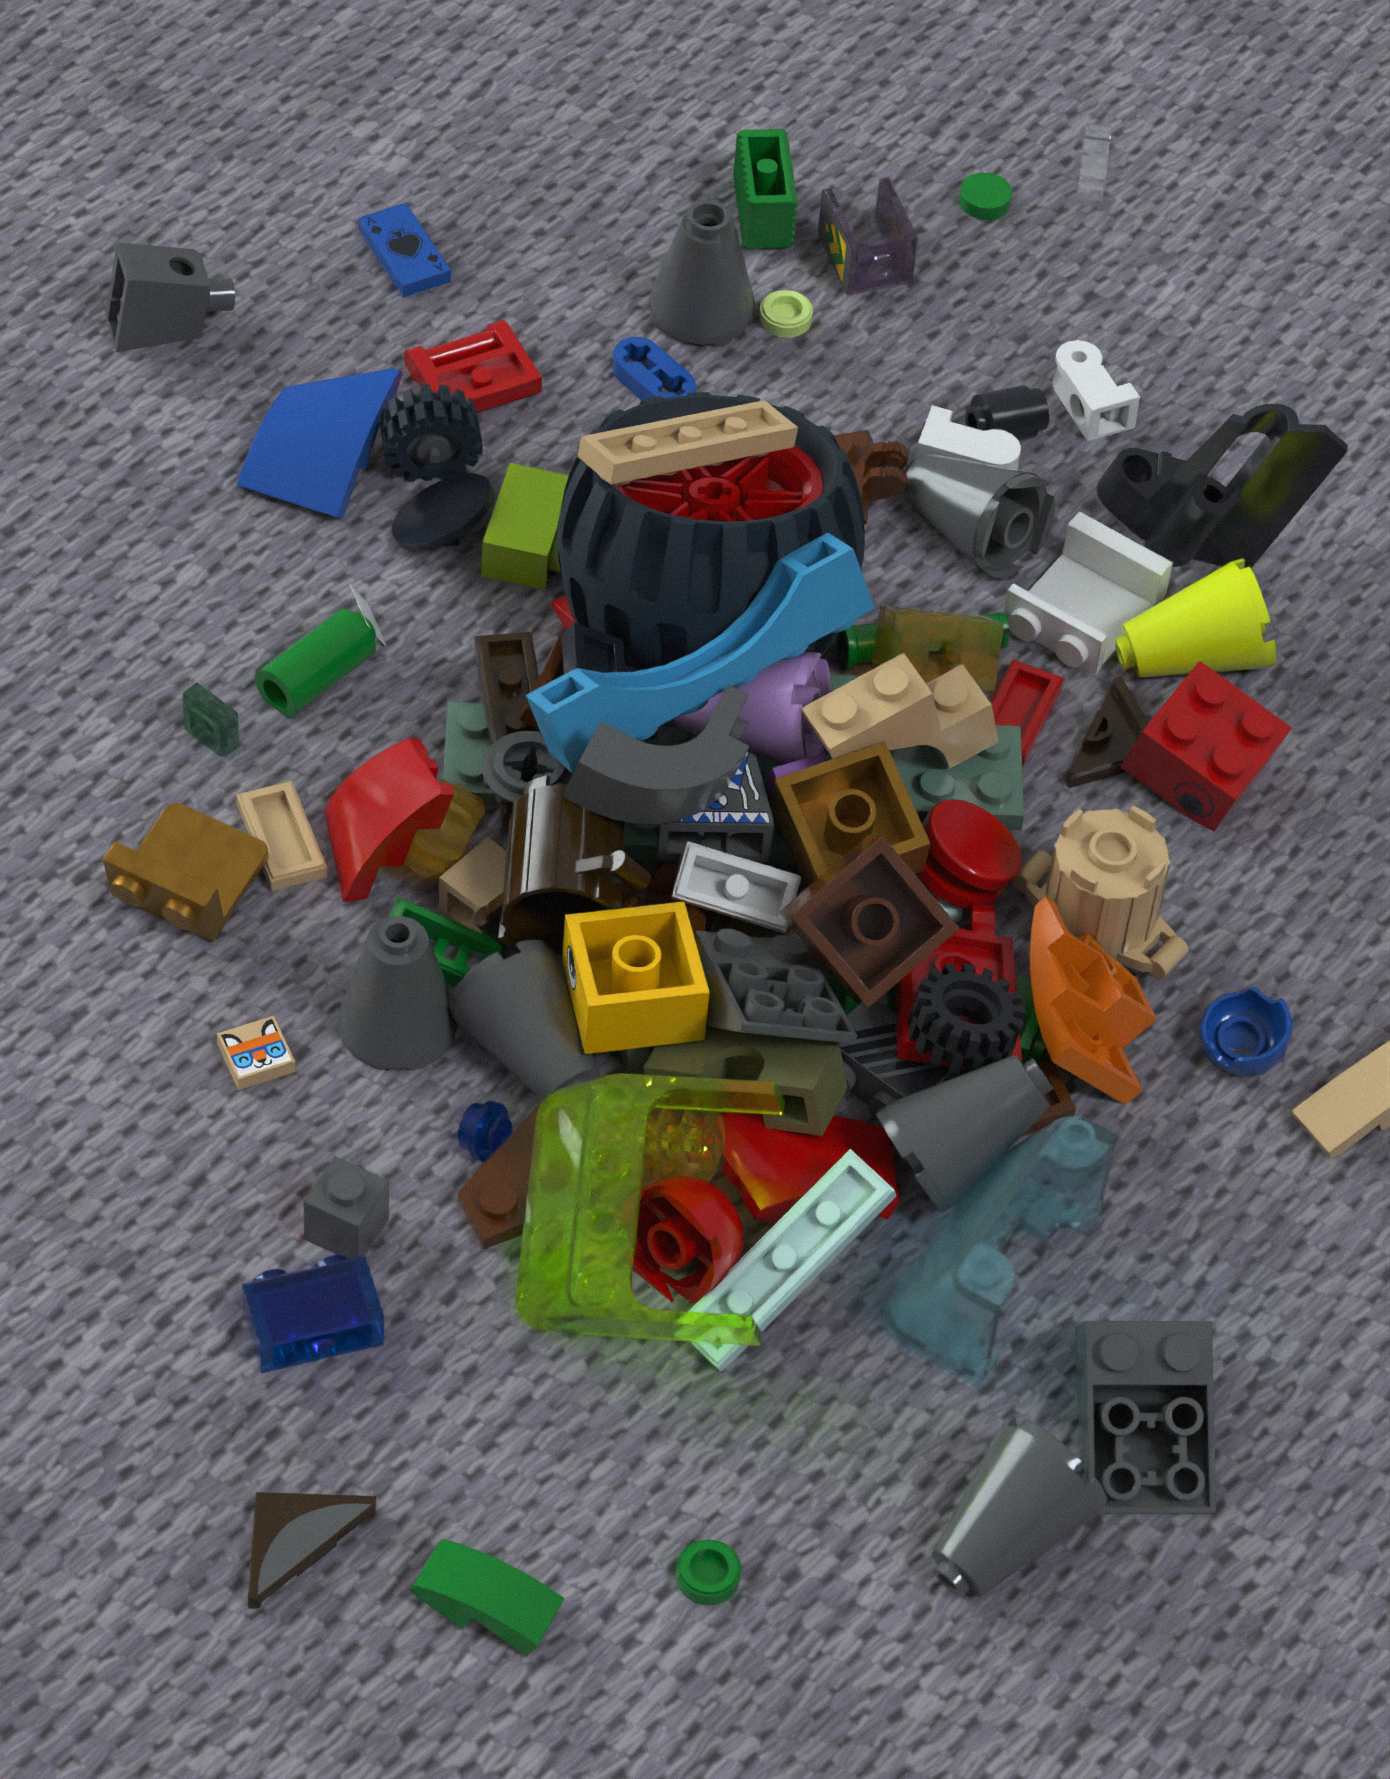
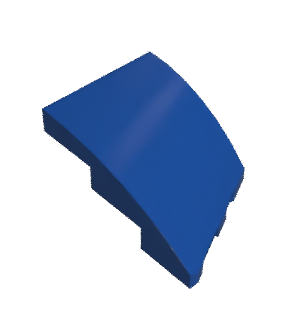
[236,368,403,519]

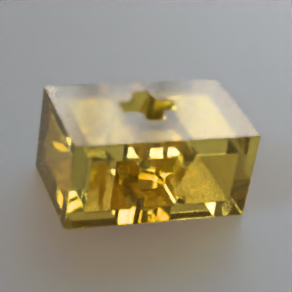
[871,605,1004,691]

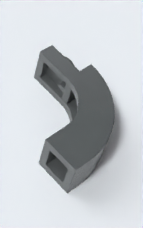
[562,685,750,824]

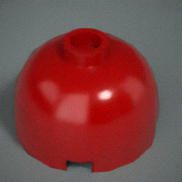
[619,1175,744,1304]

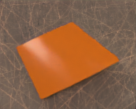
[1030,896,1157,1104]

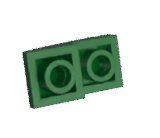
[409,1539,565,1657]

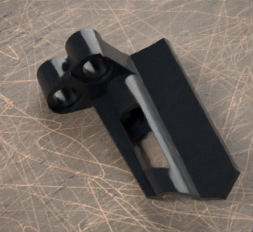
[1097,404,1348,568]

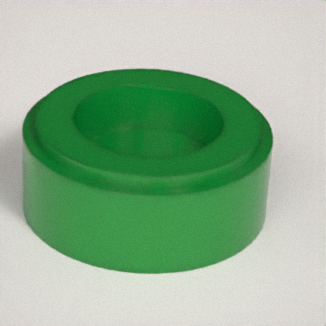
[959,173,1012,220]
[676,1540,742,1605]

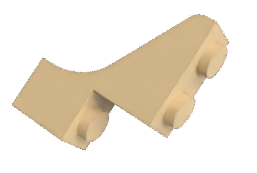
[801,653,999,769]

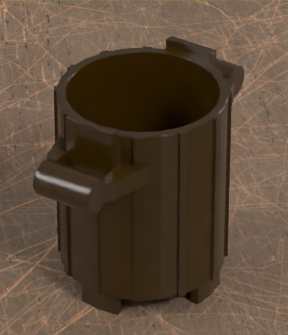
[473,775,651,955]

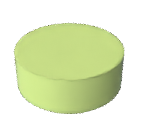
[759,290,813,338]

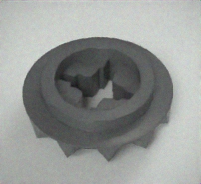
[482,731,573,804]

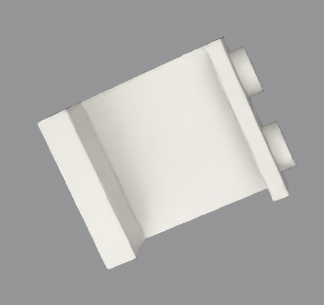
[1004,511,1173,675]

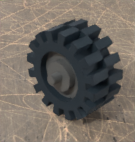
[380,385,483,482]

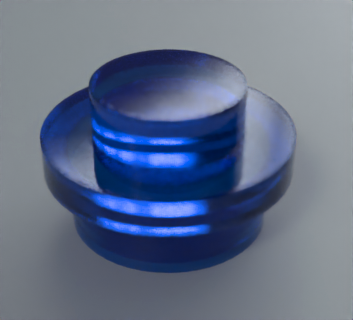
[458,1101,512,1162]

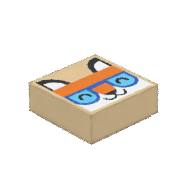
[217,1016,295,1090]

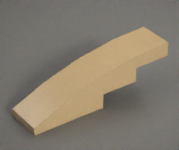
[1291,1040,1390,1159]

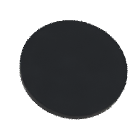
[392,473,494,551]

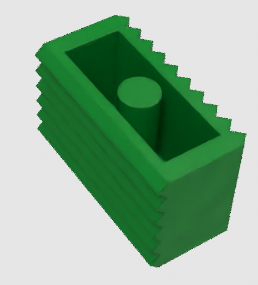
[733,129,798,249]

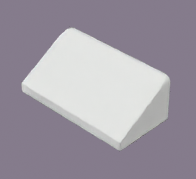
[671,841,801,934]

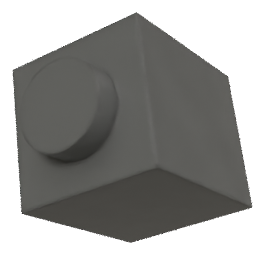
[303,1156,389,1265]

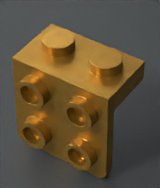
[102,802,269,942]

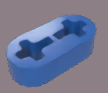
[612,337,696,401]

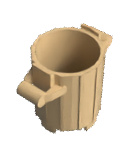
[1013,806,1189,979]

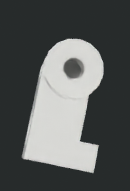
[1052,340,1140,441]
[916,405,1021,470]

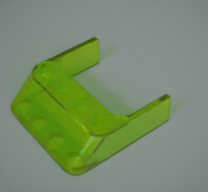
[516,1073,785,1346]

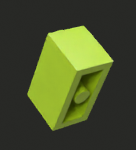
[481,463,569,590]

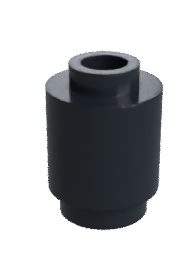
[965,385,1049,441]

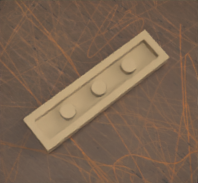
[577,400,798,485]

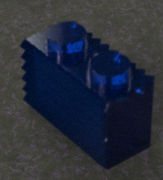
[242,1255,384,1373]

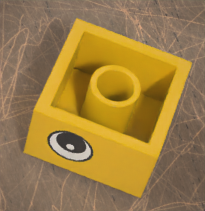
[562,901,710,1054]

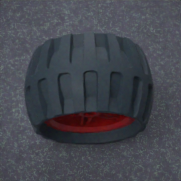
[557,392,865,670]

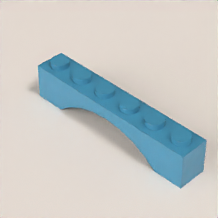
[526,533,875,773]

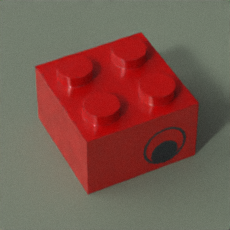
[1120,661,1292,832]

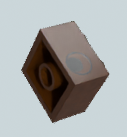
[779,834,960,1008]

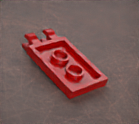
[894,896,1022,1070]

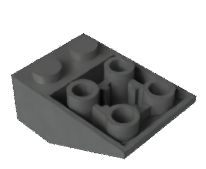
[694,929,857,1044]
[1075,1321,1216,1514]

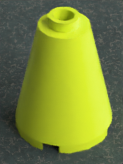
[1114,558,1277,678]

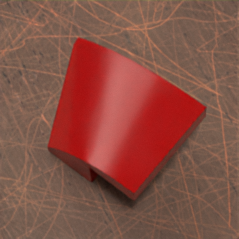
[324,738,454,902]
[697,1110,899,1225]

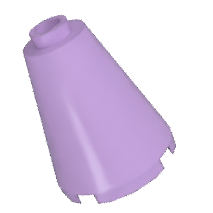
[674,652,831,764]

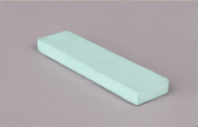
[674,1149,897,1372]

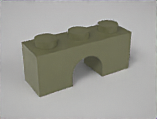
[643,1026,848,1136]

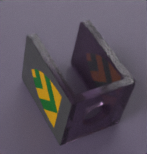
[818,177,918,295]

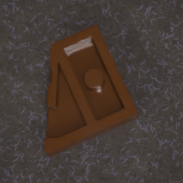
[458,1103,597,1249]

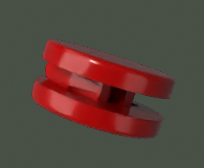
[916,799,1022,910]

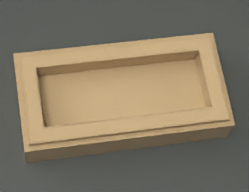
[236,781,327,891]

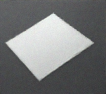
[350,584,387,647]

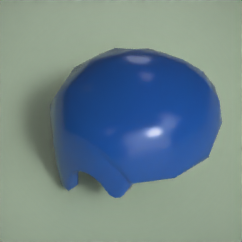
[1199,987,1293,1077]

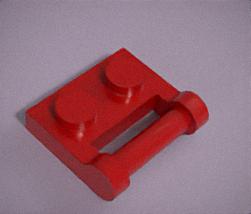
[404,320,542,413]

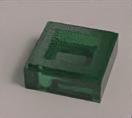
[183,682,239,757]

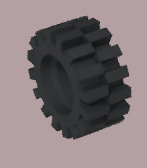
[907,963,1026,1074]

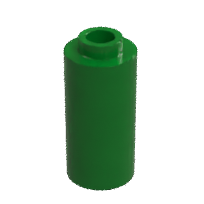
[255,609,376,718]

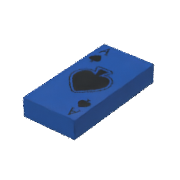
[359,203,451,297]

